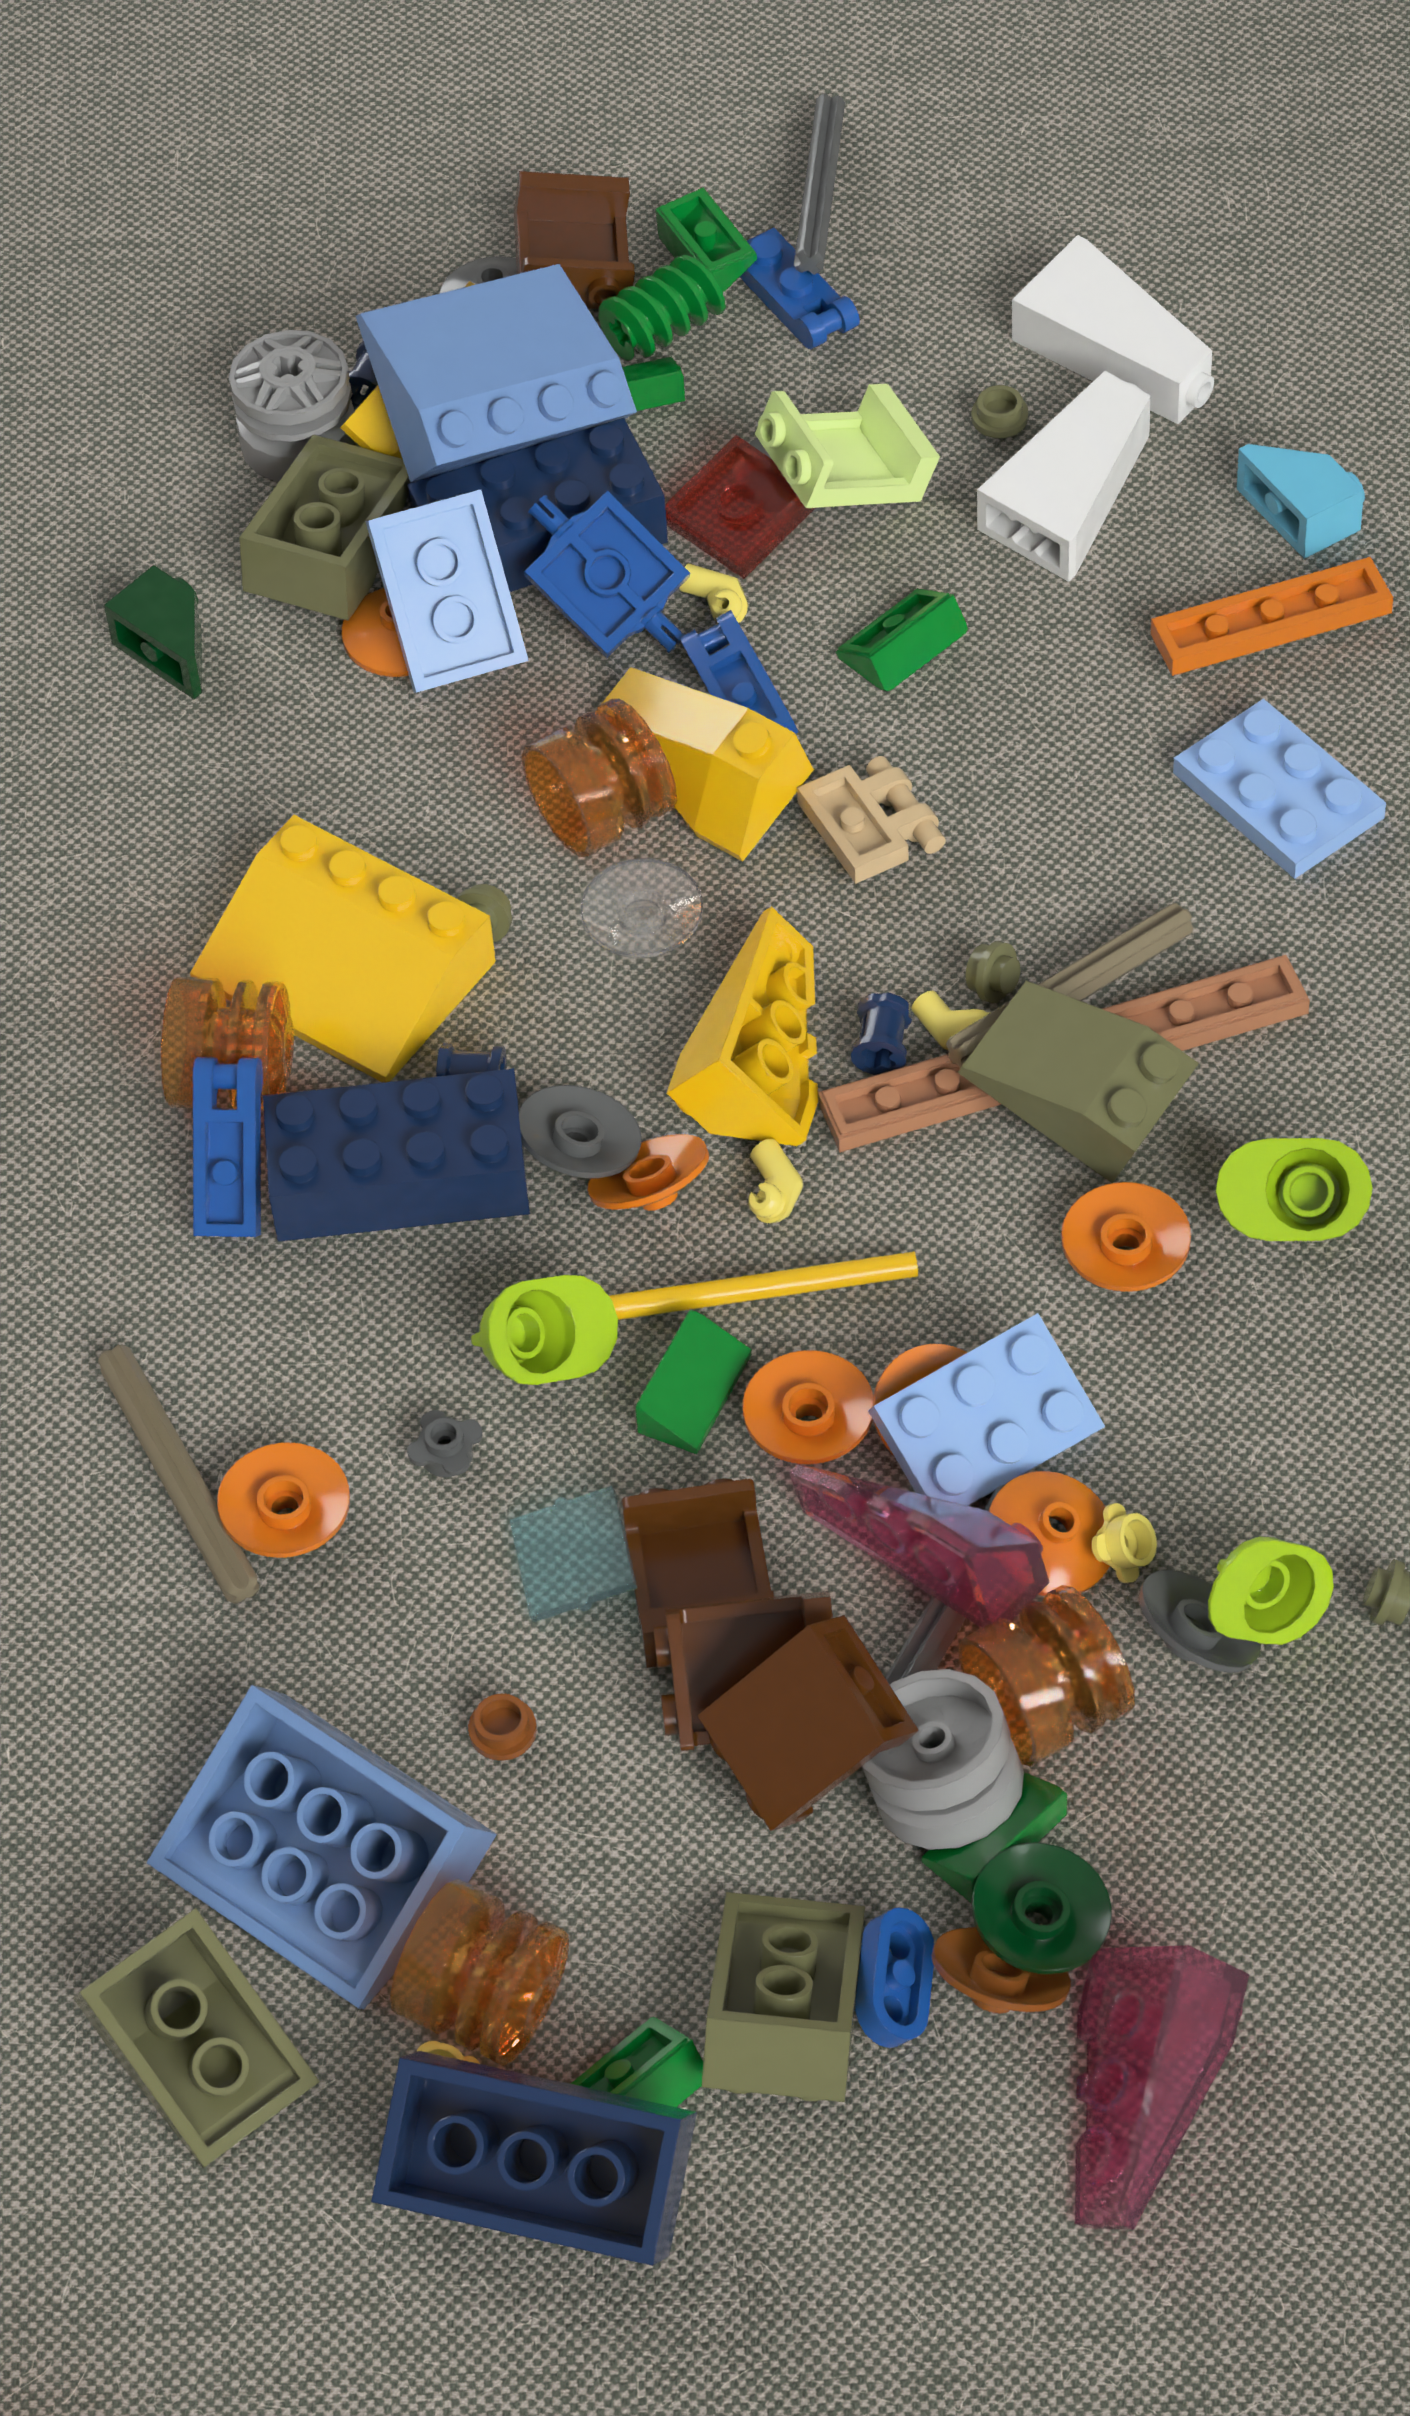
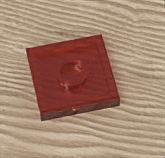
[665,435,815,579]

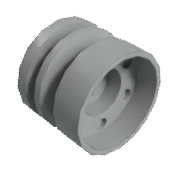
[229,330,356,482]

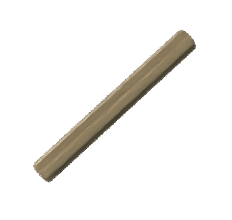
[946,903,1193,1068]
[98,1345,259,1604]

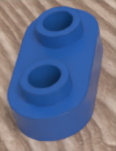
[855,1908,935,2048]

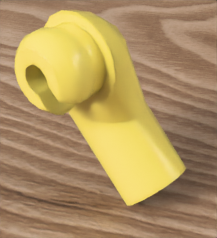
[679,563,749,623]
[912,991,991,1050]
[748,1139,803,1223]

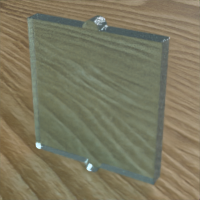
[510,1486,637,1622]

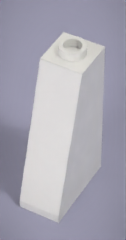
[1012,235,1214,424]
[977,371,1151,582]

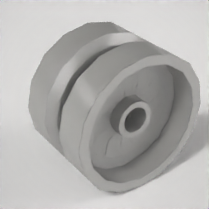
[862,1669,1024,1850]

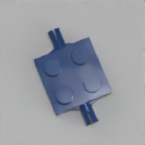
[524,490,690,658]

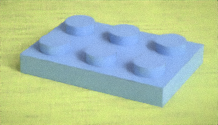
[365,489,529,693]
[1173,698,1386,879]
[868,1313,1105,1525]

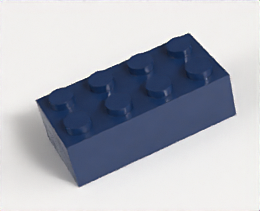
[407,418,668,592]
[263,1068,530,1242]
[371,2051,697,2266]

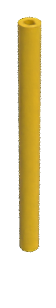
[608,1251,918,1320]

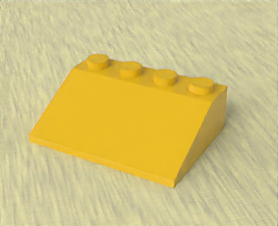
[190,814,496,1083]

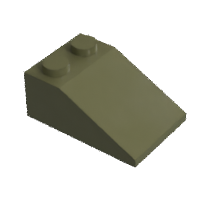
[239,435,413,620]
[958,981,1199,1183]
[702,1892,865,2102]
[73,1908,320,2168]

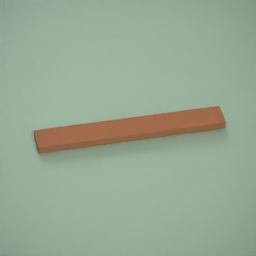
[818,955,1310,1153]

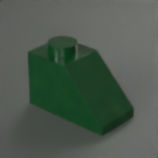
[104,565,202,699]

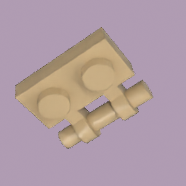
[797,756,946,884]

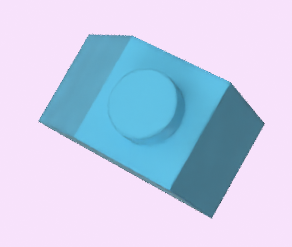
[1237,444,1365,559]

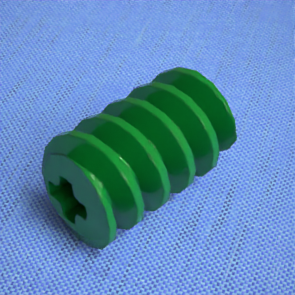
[598,255,726,361]

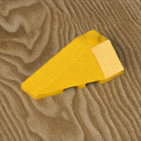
[595,667,814,862]
[666,906,818,1146]

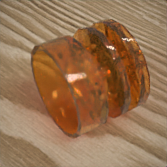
[521,698,677,857]
[161,976,294,1112]
[958,1585,1135,1767]
[390,1879,569,2066]

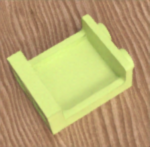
[755,384,940,508]

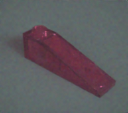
[789,1464,1050,1637]
[1075,1945,1250,2230]

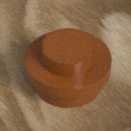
[468,1693,537,1761]

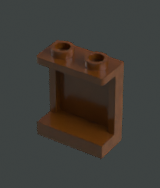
[514,171,635,309]
[621,1478,774,1668]
[653,1591,833,1751]
[697,1615,919,1831]

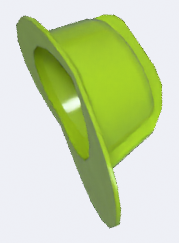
[1215,1138,1373,1241]
[471,1275,618,1385]
[1208,1537,1334,1645]

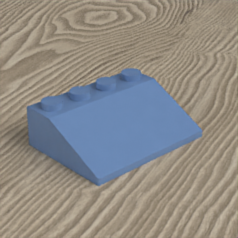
[356,264,637,482]
[147,1685,497,2009]

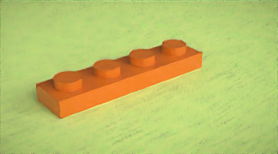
[1151,557,1393,676]

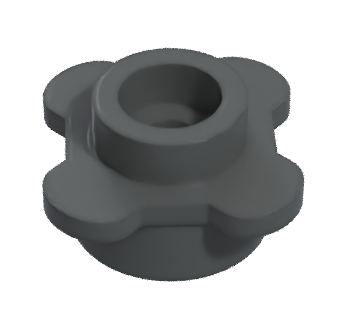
[407,1410,483,1477]

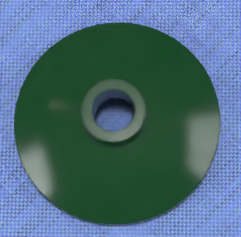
[971,1843,1112,1974]

